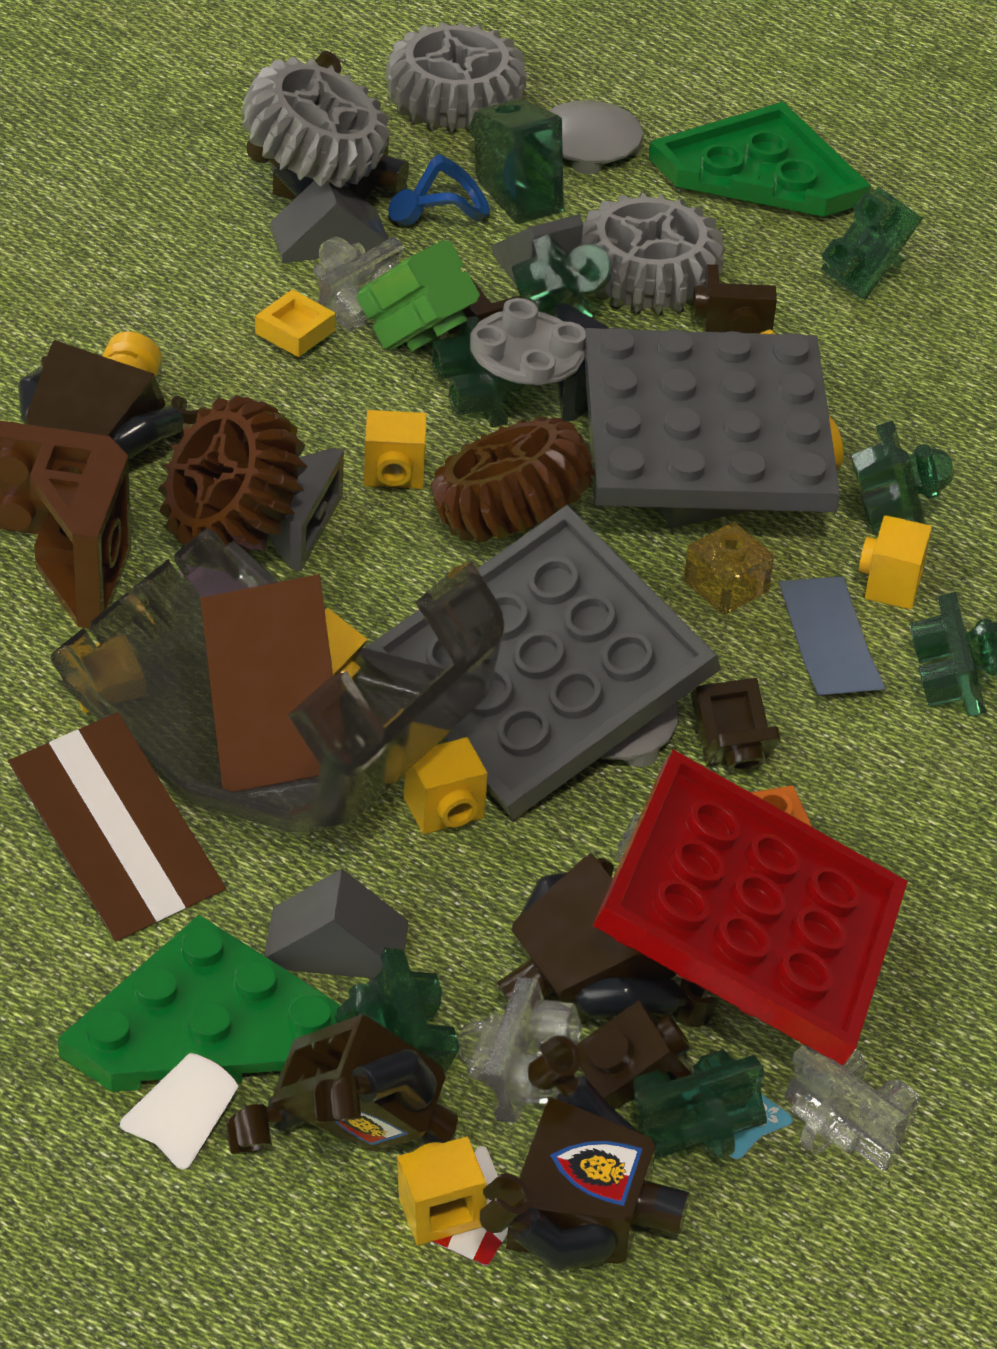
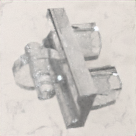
[314,236,405,332]
[456,977,581,1123]
[784,1045,920,1172]

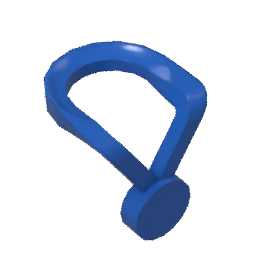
[388,154,490,226]

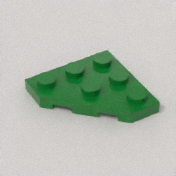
[648,102,871,217]
[58,915,358,1092]

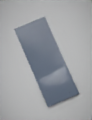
[778,576,886,696]

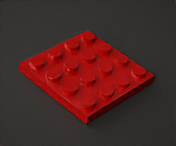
[592,749,908,1066]

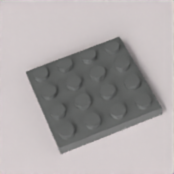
[584,328,840,512]
[365,505,721,820]

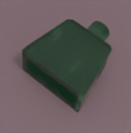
[469,99,564,224]

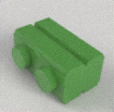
[356,239,480,352]

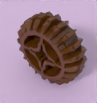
[158,395,308,562]
[430,417,594,542]

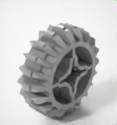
[386,21,527,132]
[241,57,390,188]
[579,192,724,315]

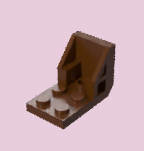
[0,420,132,631]

